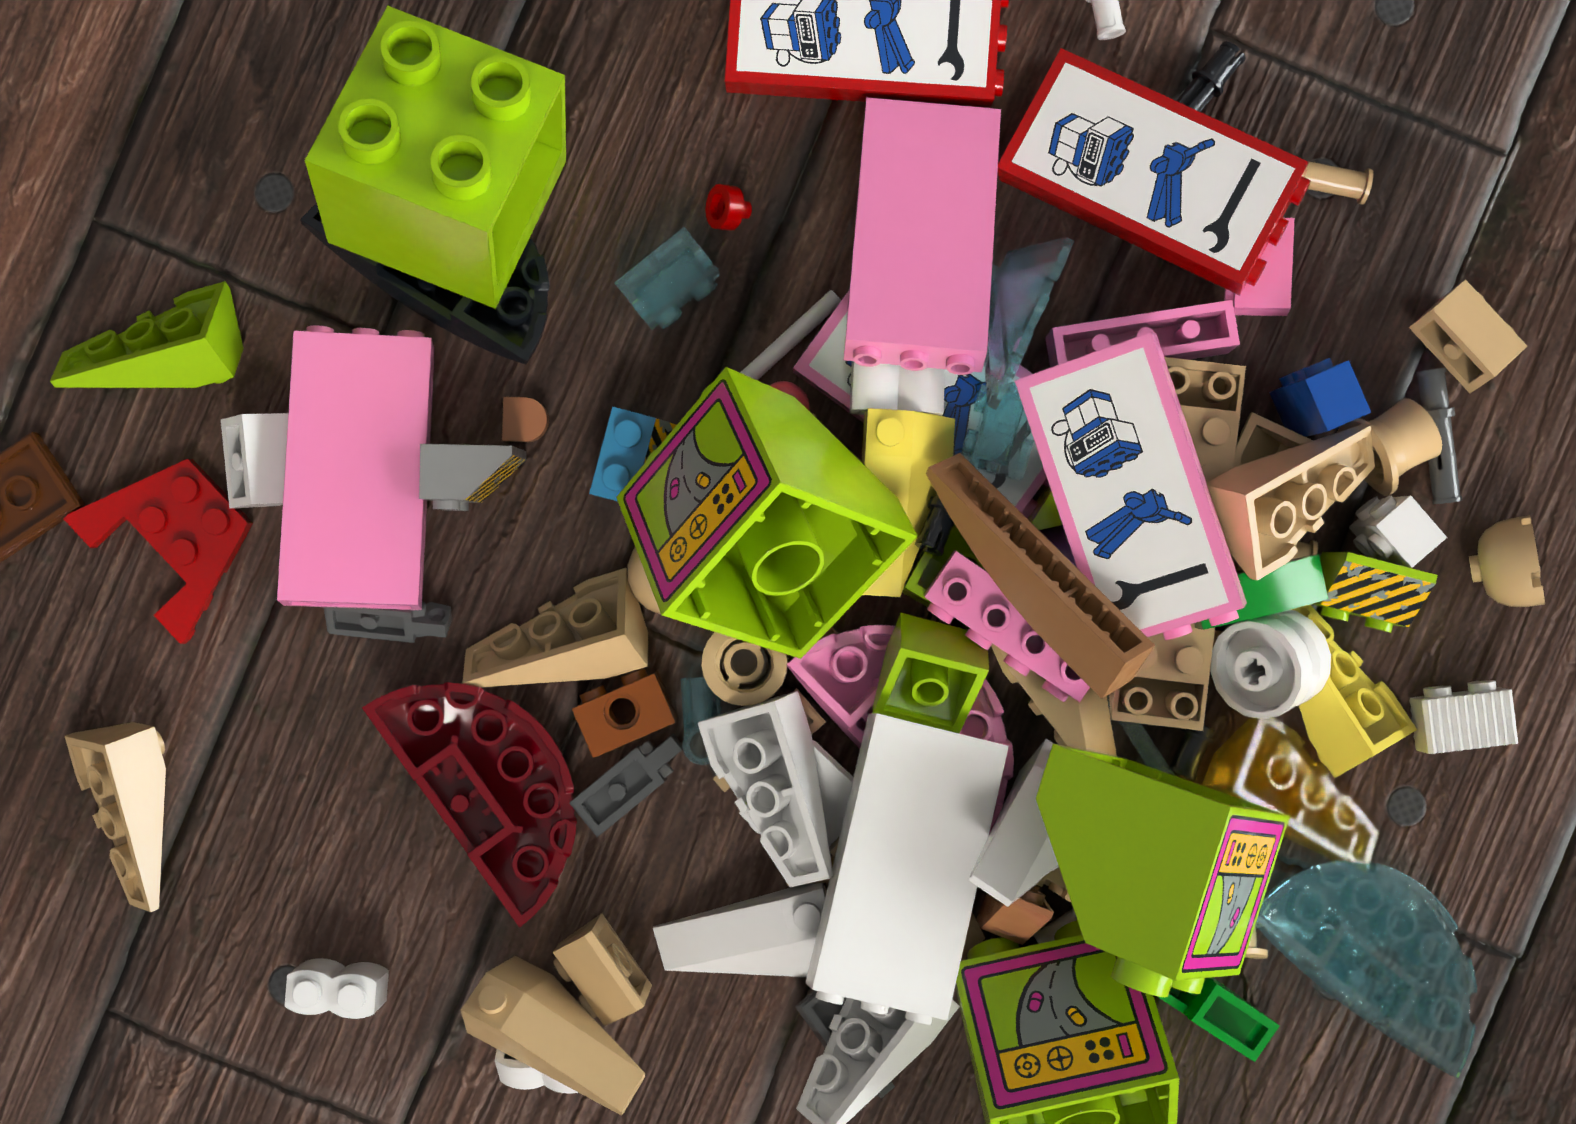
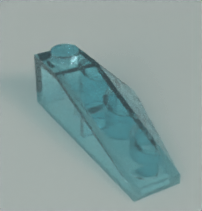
[984,237,1074,410]

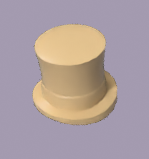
[1337,398,1442,496]
[701,632,788,706]

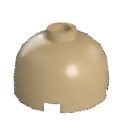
[1469,515,1545,607]

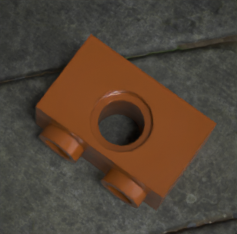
[572,667,679,758]

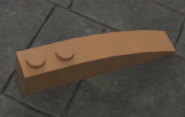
[926,453,1155,699]

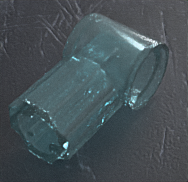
[681,677,722,765]

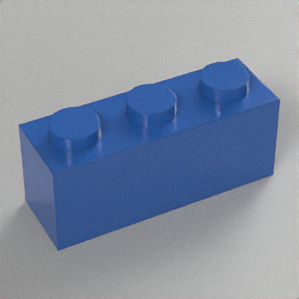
[1269,358,1371,437]

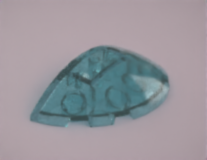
[1255,860,1477,1078]

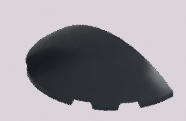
[300,203,549,365]

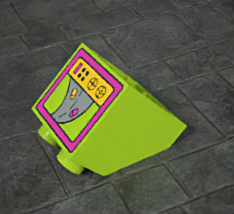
[616,367,918,659]
[1036,744,1290,998]
[955,920,1179,1124]

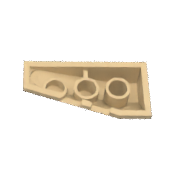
[991,643,1117,756]

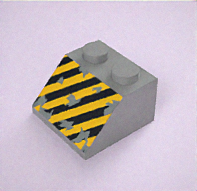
[419,444,526,511]

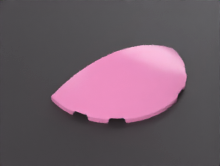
[787,625,1014,834]

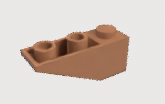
[976,885,1054,945]

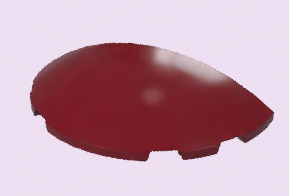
[362,682,577,928]

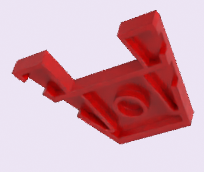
[63,459,253,644]

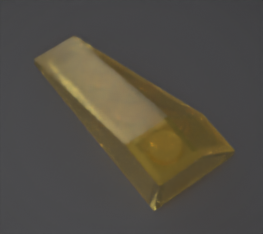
[1202,717,1380,873]

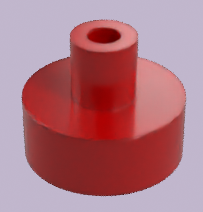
[705,184,752,231]

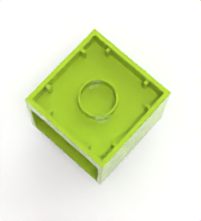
[305,6,566,309]

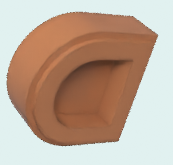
[502,397,549,443]

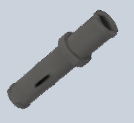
[1416,368,1462,504]

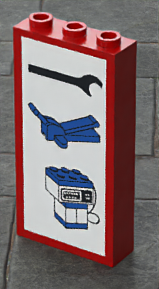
[725,0,1009,108]
[997,48,1311,296]

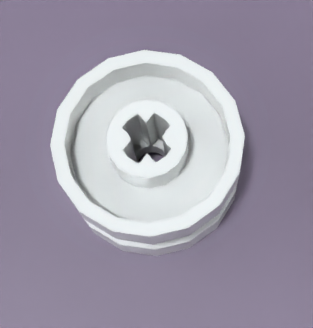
[1210,610,1331,720]

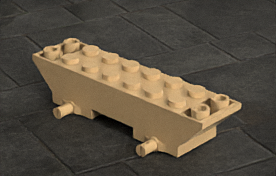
[1109,357,1246,731]

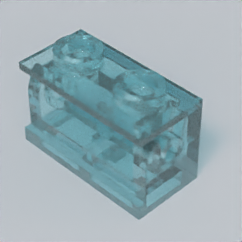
[614,227,720,330]
[961,376,1034,482]

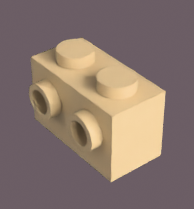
[1409,279,1527,393]

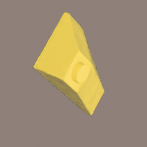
[862,408,955,597]
[1291,605,1417,778]

